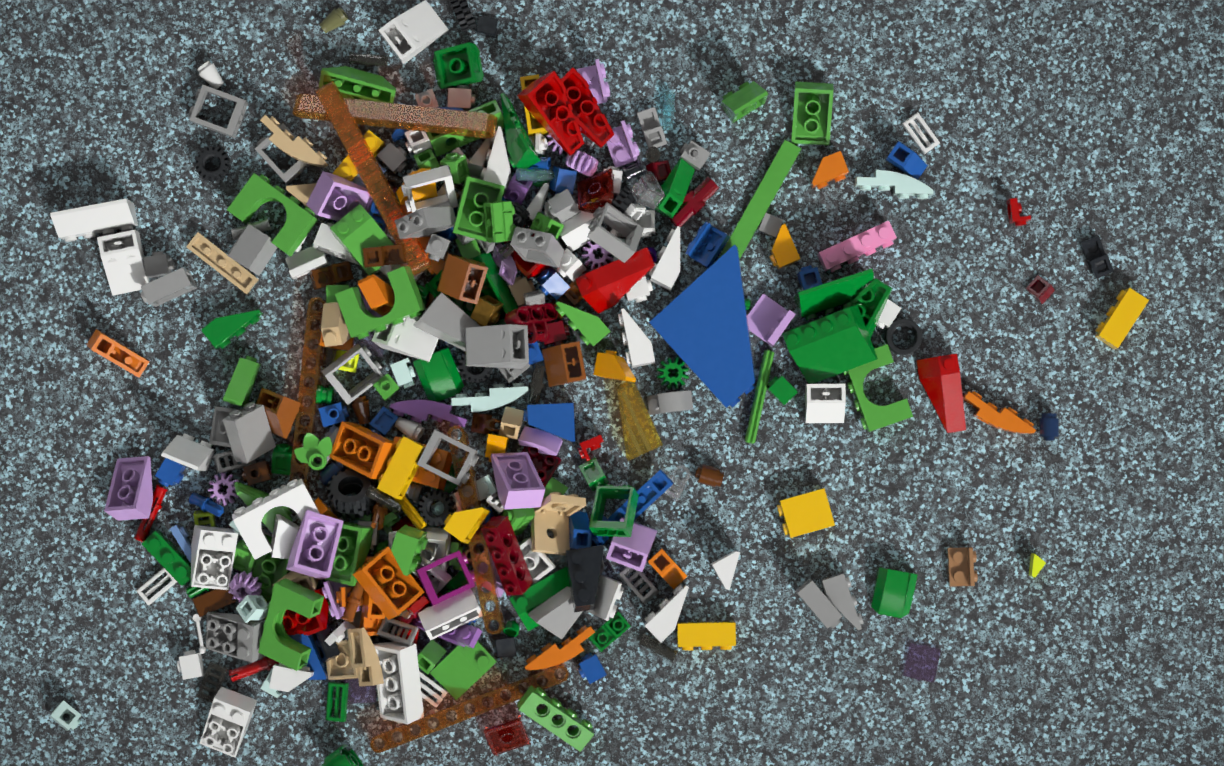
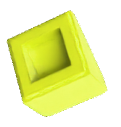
[334,350,359,373]
[1029,553,1046,577]

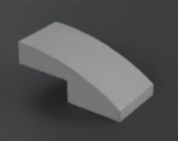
[636,107,667,150]

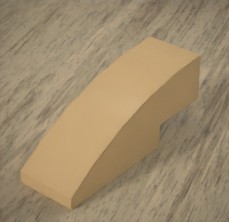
[347,628,384,686]

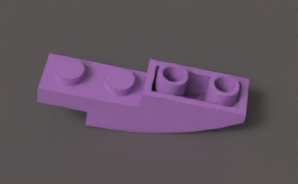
[389,400,468,429]
[412,615,482,648]

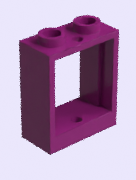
[415,550,476,606]

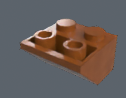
[437,253,488,304]
[542,341,587,387]
[256,388,301,439]

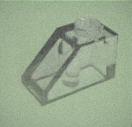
[630,171,665,209]

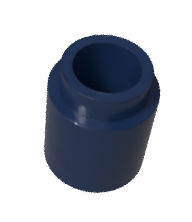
[1039,413,1059,441]
[319,460,347,486]

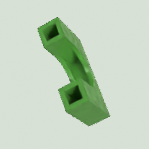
[227,173,318,257]
[335,266,426,340]
[843,344,913,432]
[258,578,324,671]

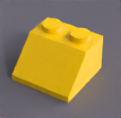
[443,507,490,544]

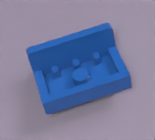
[686,221,730,268]

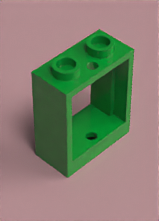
[589,484,639,537]

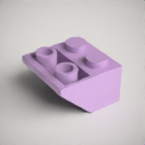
[606,517,657,572]

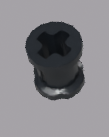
[622,160,646,183]

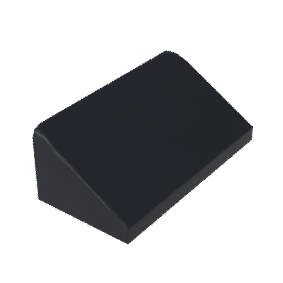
[311,621,340,663]

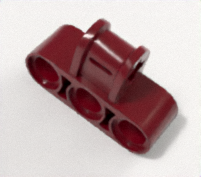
[505,303,558,344]

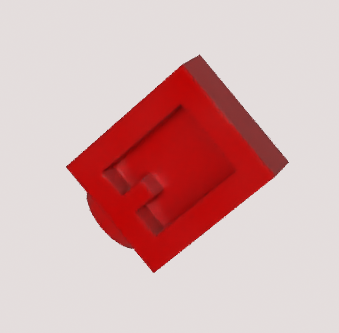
[1006,198,1031,226]
[578,435,604,461]
[406,596,429,619]

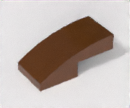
[363,244,406,268]
[309,261,354,290]
[551,280,584,321]
[192,587,236,617]

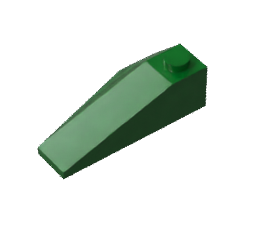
[500,92,541,172]
[842,278,893,338]
[509,567,570,631]

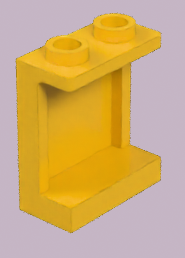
[777,488,835,538]

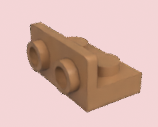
[947,547,978,587]

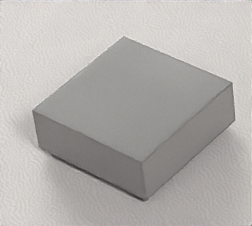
[758,213,783,238]

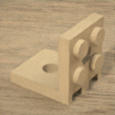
[531,492,586,555]

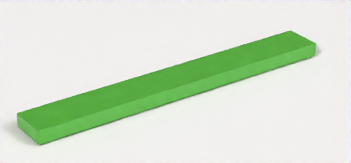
[718,140,801,259]

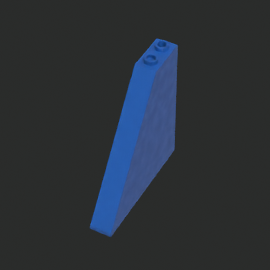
[649,245,756,408]

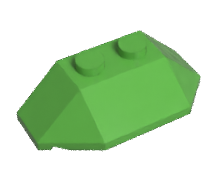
[319,66,396,116]

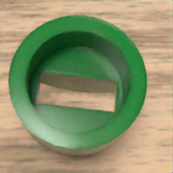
[503,620,520,637]

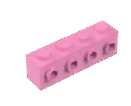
[817,221,897,273]

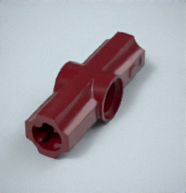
[667,177,719,228]

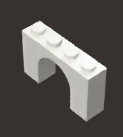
[232,479,320,560]

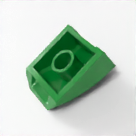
[433,42,484,89]
[413,348,464,402]
[871,567,918,618]

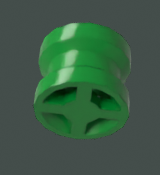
[316,385,334,405]

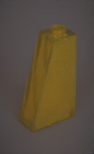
[617,381,663,461]

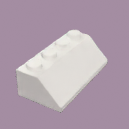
[50,199,138,242]
[373,642,424,724]

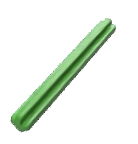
[745,350,774,444]

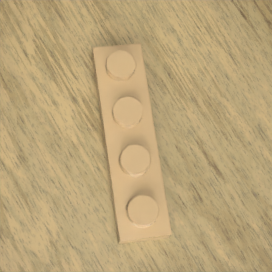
[186,232,259,294]

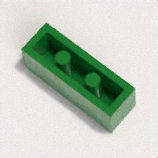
[142,530,191,586]

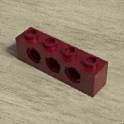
[481,516,534,596]

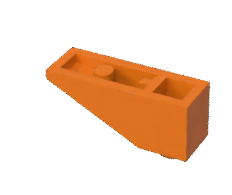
[86,329,149,378]

